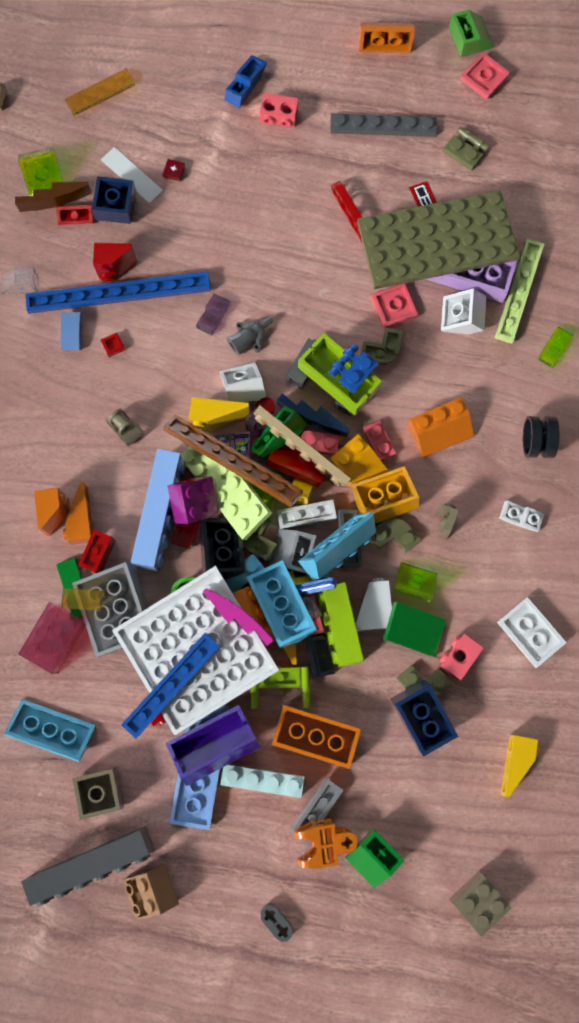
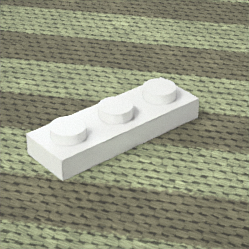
[277,500,337,530]

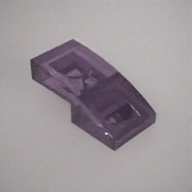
[196,293,230,336]

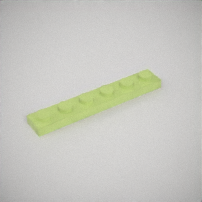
[494,239,544,344]

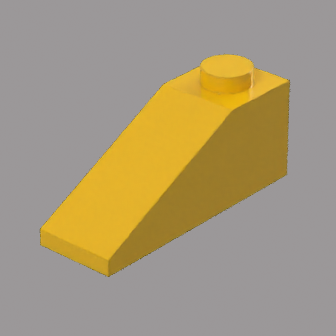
[501,735,540,797]

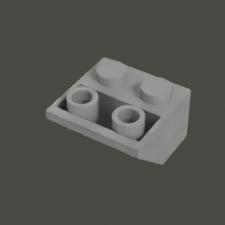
[269,529,316,576]

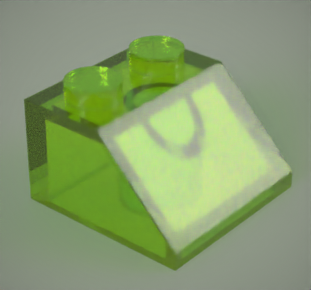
[18,147,63,196]

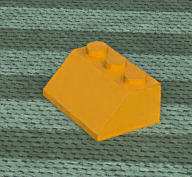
[351,466,419,524]

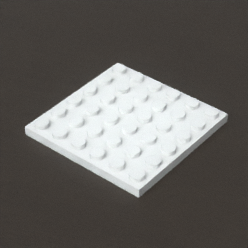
[112,566,279,735]

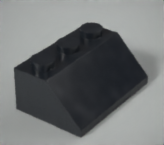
[199,518,245,580]

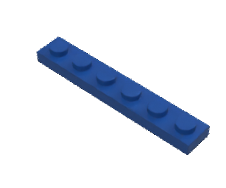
[121,632,221,739]

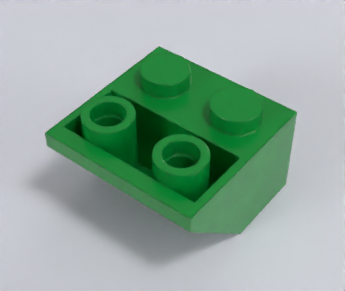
[345,828,405,888]

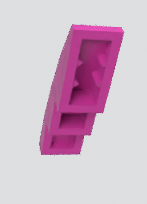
[203,589,274,646]

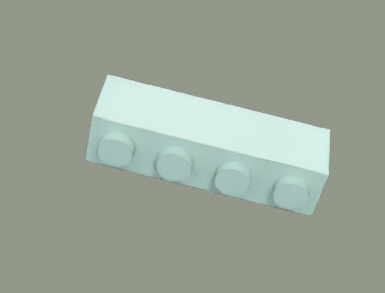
[220,764,304,798]

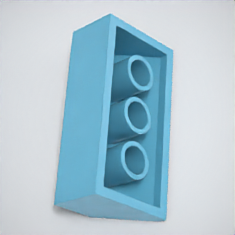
[298,512,376,580]

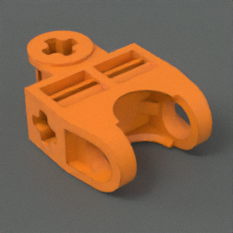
[294,819,358,869]

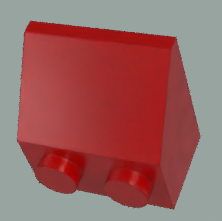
[93,243,137,281]

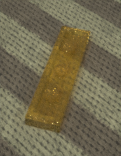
[65,68,135,116]

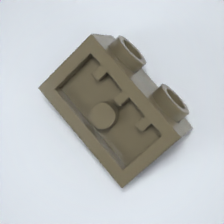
[436,503,459,539]

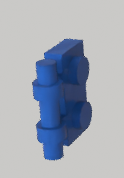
[328,344,378,394]

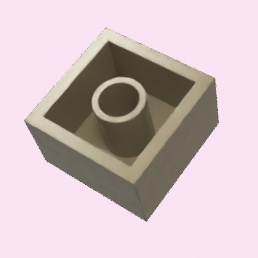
[72,767,124,820]
[449,871,512,937]

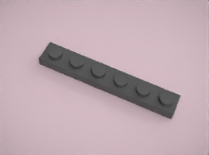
[330,113,437,137]

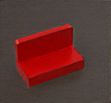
[78,530,116,573]

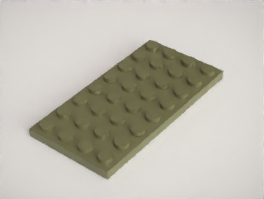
[357,190,520,289]

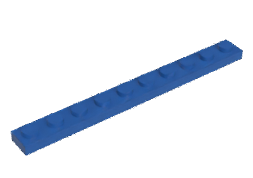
[25,271,210,314]

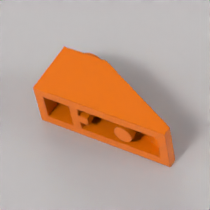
[63,482,93,545]

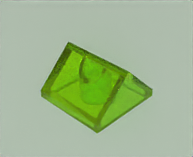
[392,562,438,602]

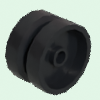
[522,416,560,458]

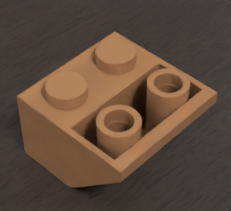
[123,864,179,920]

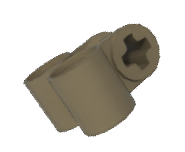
[106,408,143,446]

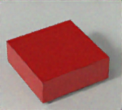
[101,333,125,357]

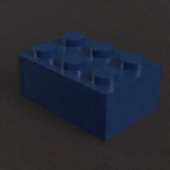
[390,679,458,757]

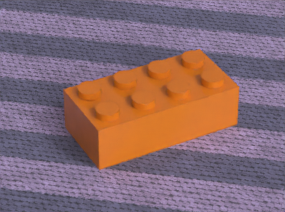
[272,705,361,769]

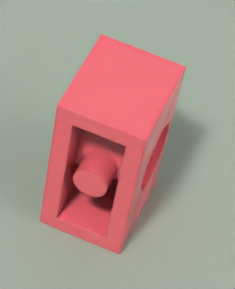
[438,634,483,681]

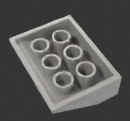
[72,562,148,658]

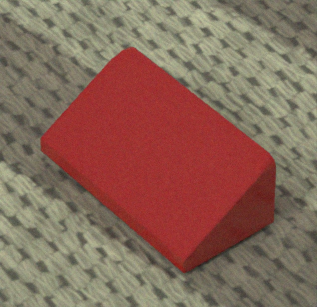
[56,204,94,225]

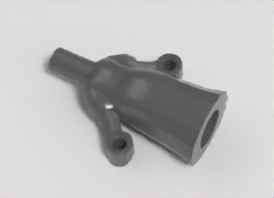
[226,316,273,356]

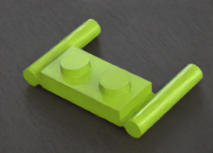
[251,667,311,709]

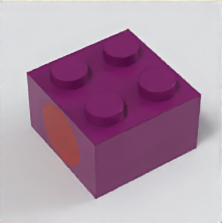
[167,476,220,524]

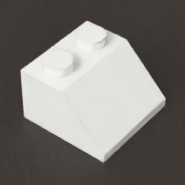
[441,288,486,334]
[219,362,266,403]

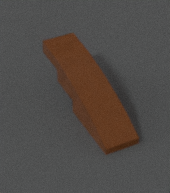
[15,181,91,212]

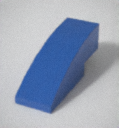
[224,55,267,108]

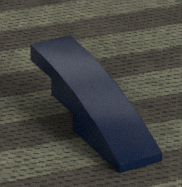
[277,393,350,437]

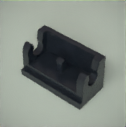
[305,635,335,679]

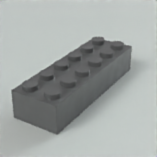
[21,826,154,907]

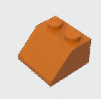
[34,487,70,536]

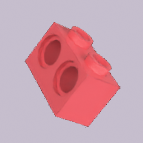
[260,93,298,127]

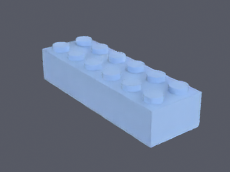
[131,449,186,572]

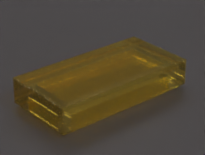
[61,589,103,611]

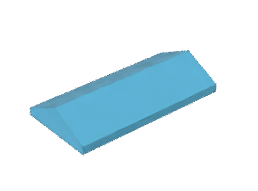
[247,560,317,648]
[3,699,96,762]

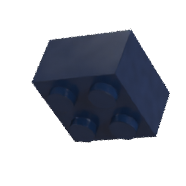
[91,176,136,224]

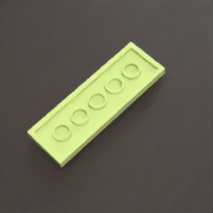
[181,430,272,540]

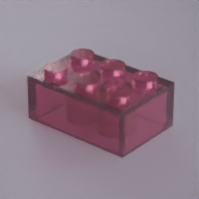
[18,602,86,674]

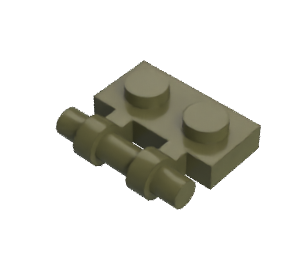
[443,126,490,171]

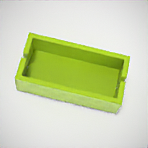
[298,333,382,415]
[318,582,364,668]

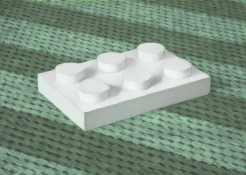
[497,597,566,668]

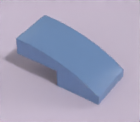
[61,312,82,350]

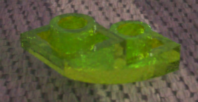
[537,326,573,368]

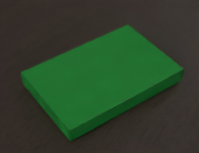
[383,602,446,658]

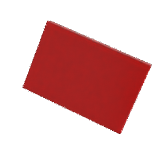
[266,445,326,488]

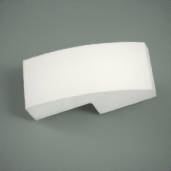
[499,501,544,532]

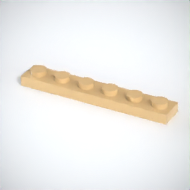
[253,405,351,486]

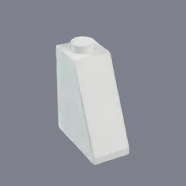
[355,578,392,632]

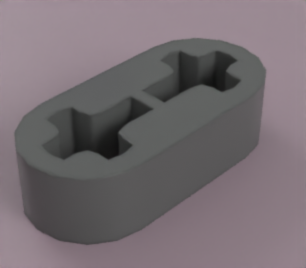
[260,904,293,942]

